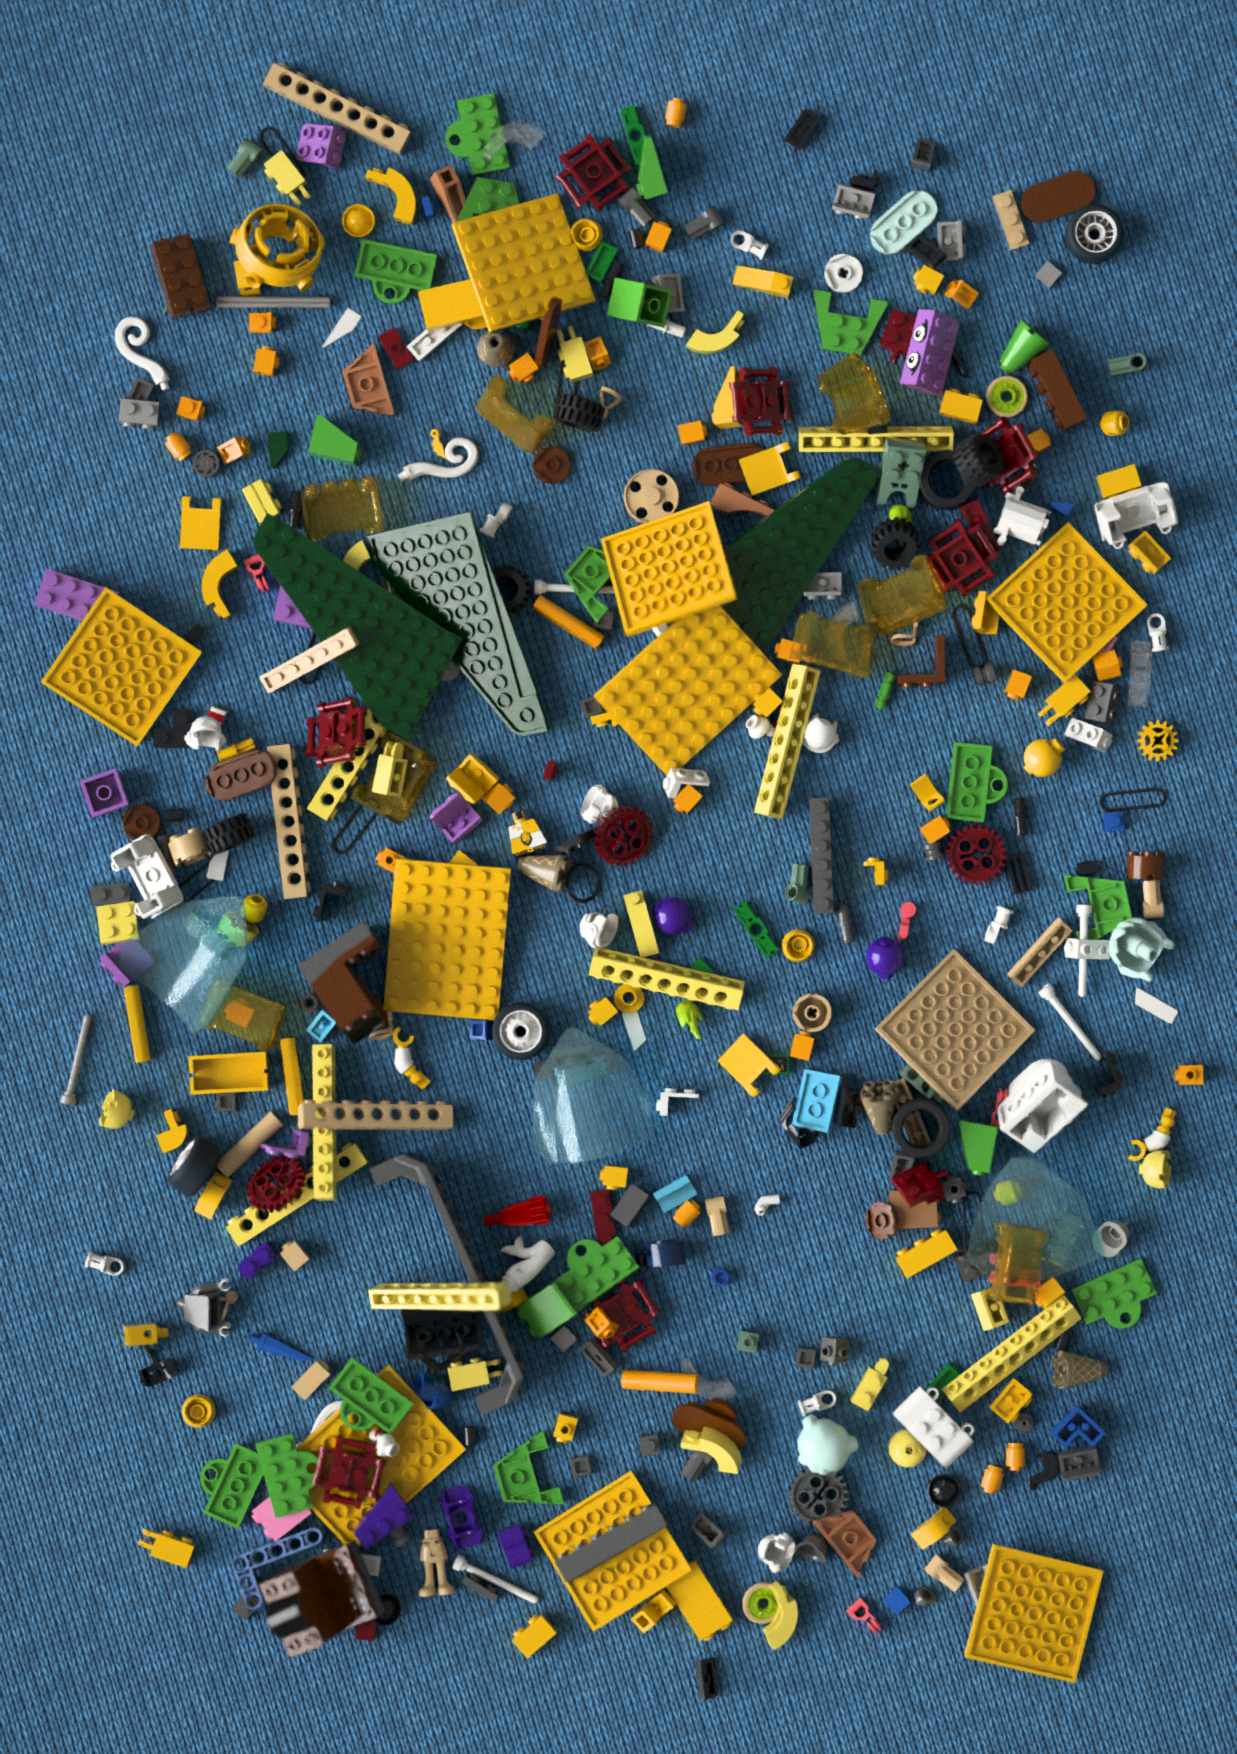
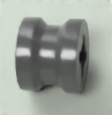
[922,842,944,862]

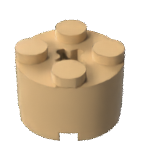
[168,827,211,867]
[792,993,831,1032]

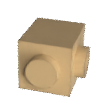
[280,1240,310,1271]

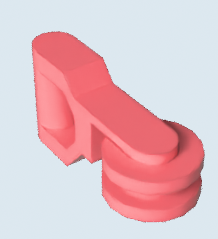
[244,554,269,593]
[898,902,916,941]
[990,1088,1008,1126]
[846,1598,883,1635]

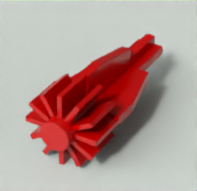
[483,1195,553,1227]

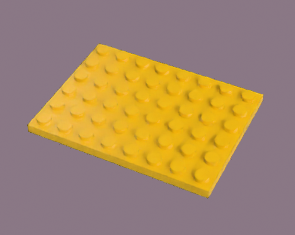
[593,605,782,776]
[383,858,511,1020]
[297,1364,466,1547]

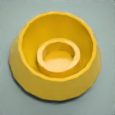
[342,204,375,237]
[571,218,603,251]
[782,929,815,962]
[182,1394,216,1428]

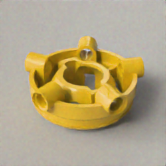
[229,204,325,291]

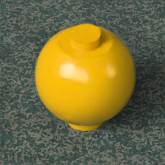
[1024,738,1065,777]

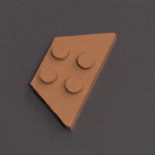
[342,344,395,416]
[813,1510,877,1578]

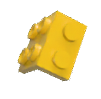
[446,752,500,804]

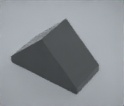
[910,138,936,172]
[889,1151,915,1181]
[690,1513,725,1549]

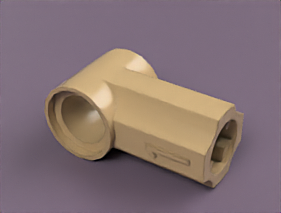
[1142,880,1164,919]
[705,1196,729,1236]
[924,1555,964,1592]

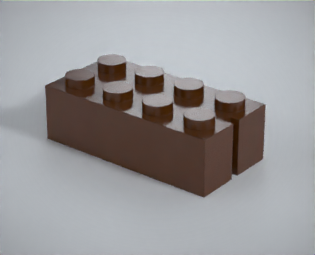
[150,233,210,320]
[1027,349,1087,433]

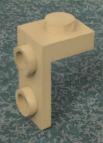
[292,1360,332,1400]

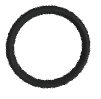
[565,863,600,903]

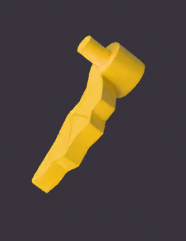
[430,428,447,459]

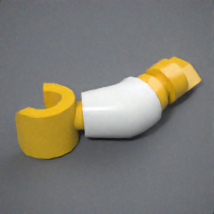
[392,1026,431,1090]
[1128,1107,1177,1162]

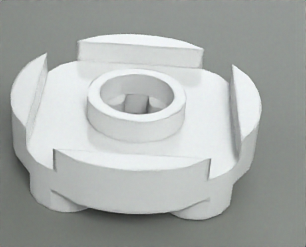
[824,254,863,293]

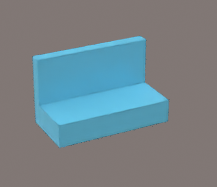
[653,1175,697,1213]

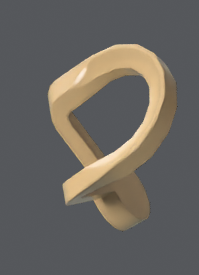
[599,387,622,420]
[891,617,918,646]
[369,1009,393,1040]
[220,1291,238,1323]

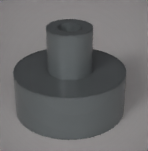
[1013,1412,1033,1432]
[942,1527,963,1548]
[914,1586,935,1607]

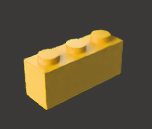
[895,1228,957,1278]

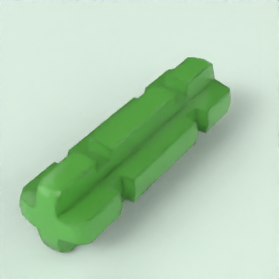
[874,672,896,710]

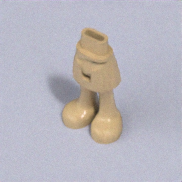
[419,1529,455,1597]

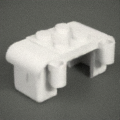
[1094,482,1178,549]
[111,834,183,919]
[892,1387,974,1469]

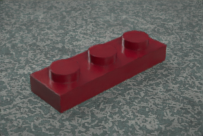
[960,498,1001,558]
[590,1189,616,1247]

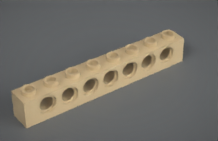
[263,63,411,155]
[267,744,311,900]
[298,1100,453,1130]

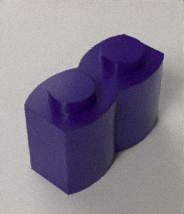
[238,1242,277,1279]
[497,1523,535,1569]

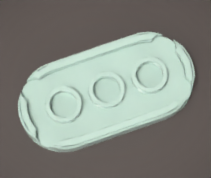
[870,191,937,255]

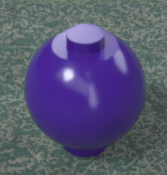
[652,897,695,935]
[866,936,905,979]

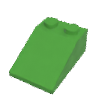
[636,135,668,199]

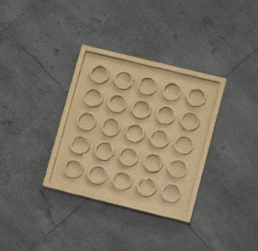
[875,949,1035,1111]

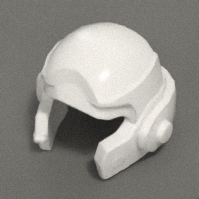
[802,713,839,753]
[185,716,226,751]
[581,784,618,824]
[580,912,618,949]
[758,1532,796,1573]

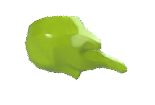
[889,504,912,546]
[676,1000,703,1039]

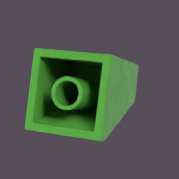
[607,278,673,328]
[308,414,362,466]
[956,1119,998,1176]
[516,1280,577,1339]

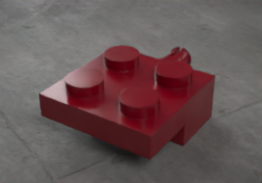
[878,308,916,365]
[891,1162,948,1207]

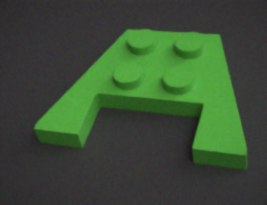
[453,177,519,232]
[814,289,888,356]
[564,546,611,623]
[1064,875,1132,940]
[493,1431,564,1505]

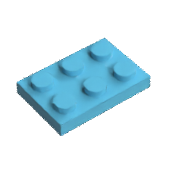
[792,1069,842,1133]

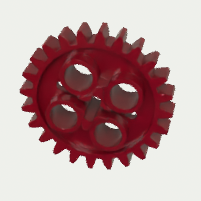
[593,805,655,867]
[945,824,1007,886]
[246,1155,307,1213]

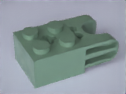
[876,437,926,508]

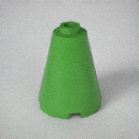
[999,320,1050,374]

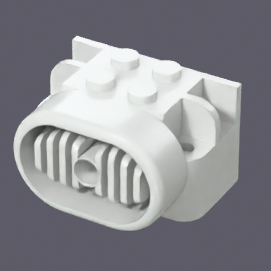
[998,1059,1088,1153]

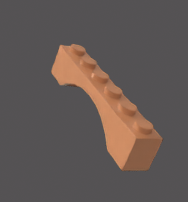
[430,165,466,222]
[710,483,778,517]

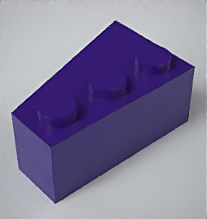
[354,1481,413,1549]

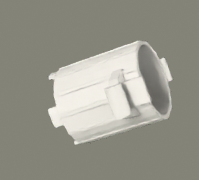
[993,486,1051,546]

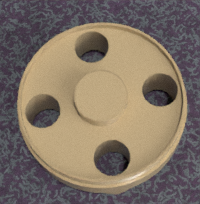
[624,469,679,524]

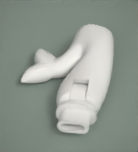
[500,1236,555,1294]

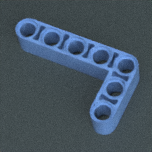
[232,1528,324,1611]

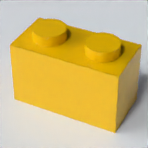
[939,388,983,424]
[1096,464,1142,499]
[512,1613,557,1659]

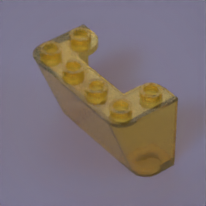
[301,476,384,541]

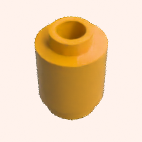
[665,98,687,127]
[165,432,192,461]
[673,1200,701,1228]
[1006,1443,1025,1471]
[981,1464,1004,1494]

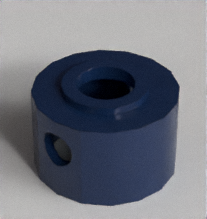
[646,1239,686,1267]

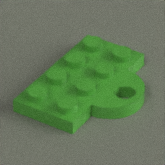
[445,93,510,176]
[354,239,437,304]
[946,742,1008,823]
[555,1236,640,1313]
[1071,1258,1157,1329]
[329,1357,414,1434]
[255,1433,318,1518]
[200,1442,263,1529]

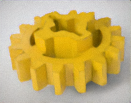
[1136,720,1179,762]

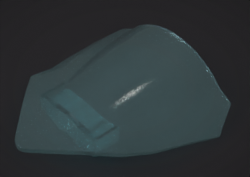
[119,896,247,1035]
[532,1027,657,1164]
[967,1157,1103,1281]

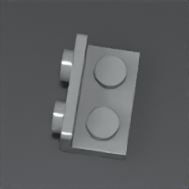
[651,273,685,313]

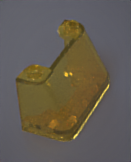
[817,351,892,435]
[477,373,556,453]
[857,554,947,635]
[789,611,874,678]
[350,731,437,825]
[200,979,289,1052]
[985,1221,1047,1305]

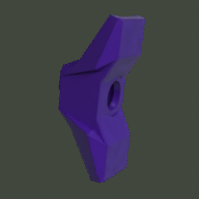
[441,1485,483,1550]

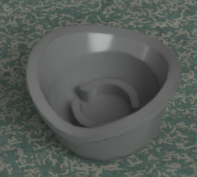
[794,1534,828,1563]

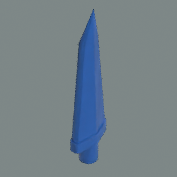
[249,1332,313,1361]

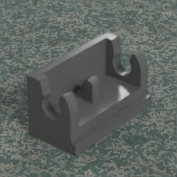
[610,1183,652,1228]

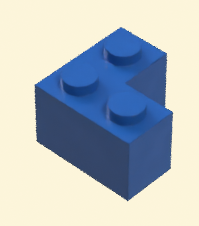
[1049,1404,1106,1448]

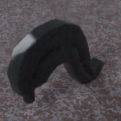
[1028,1451,1059,1490]

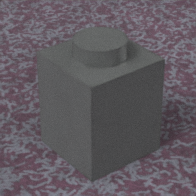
[639,1432,661,1457]

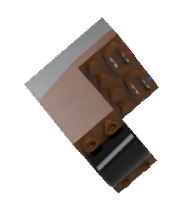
[298,922,385,1044]
[260,1540,385,1657]

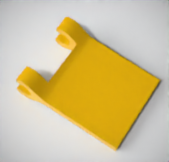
[739,442,801,496]
[180,496,221,550]
[718,1033,781,1097]

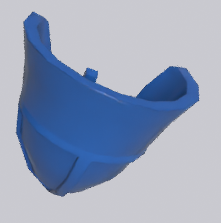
[413,1371,455,1409]

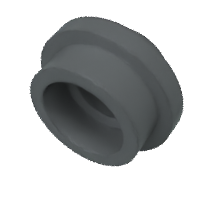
[300,993,320,1013]

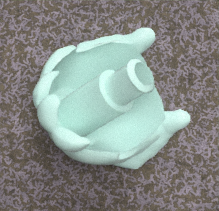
[1109,918,1175,981]
[797,1415,859,1475]

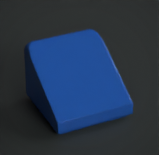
[1049,502,1074,517]
[470,1020,494,1040]
[883,1586,911,1615]

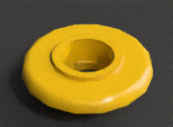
[614,984,644,1013]

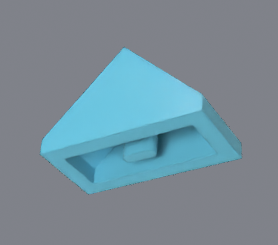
[306,1008,336,1043]

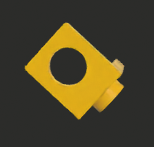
[910,774,945,812]

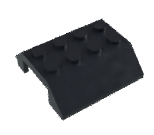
[401,1309,484,1361]

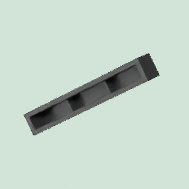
[809,798,833,914]
[555,1504,669,1583]

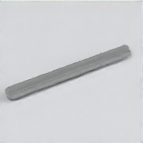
[216,297,331,308]

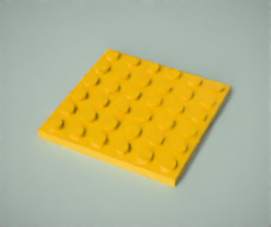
[451,193,596,333]
[601,501,737,637]
[986,522,1147,683]
[41,587,202,746]
[534,1471,692,1632]
[964,1544,1103,1683]

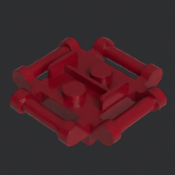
[555,134,633,212]
[729,367,793,436]
[976,416,1040,494]
[923,518,1000,597]
[306,696,367,768]
[583,1279,661,1353]
[311,1434,387,1509]

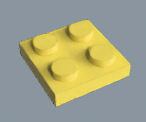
[96,901,140,945]

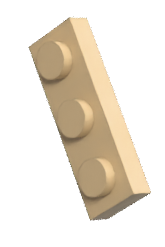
[993,190,1029,251]

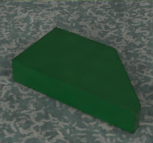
[267,431,288,469]

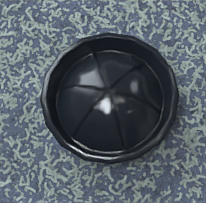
[928,1474,961,1507]
[373,1593,402,1626]

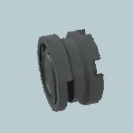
[193,450,220,478]

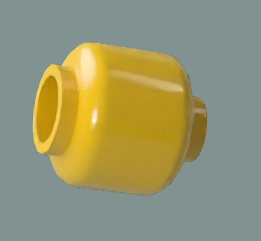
[1100,410,1130,436]
[240,894,268,923]

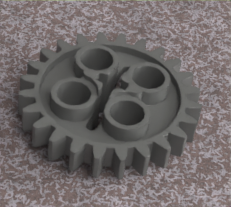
[786,1466,849,1527]

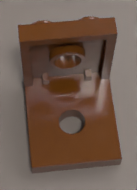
[897,635,945,689]

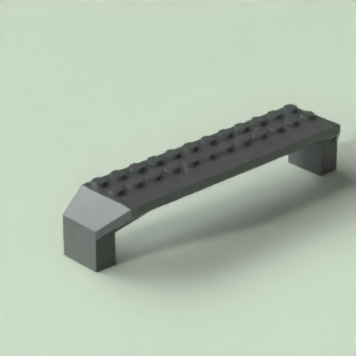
[370,1153,526,1415]

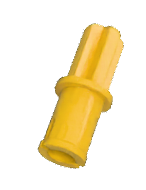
[217,738,256,762]

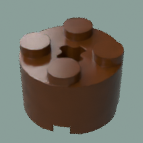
[1127,852,1166,879]

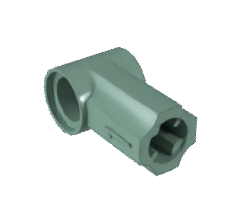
[226,138,263,179]
[1107,353,1146,376]
[785,864,810,904]

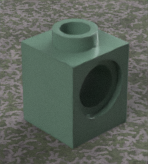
[736,1329,760,1354]

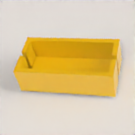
[189,1052,269,1095]

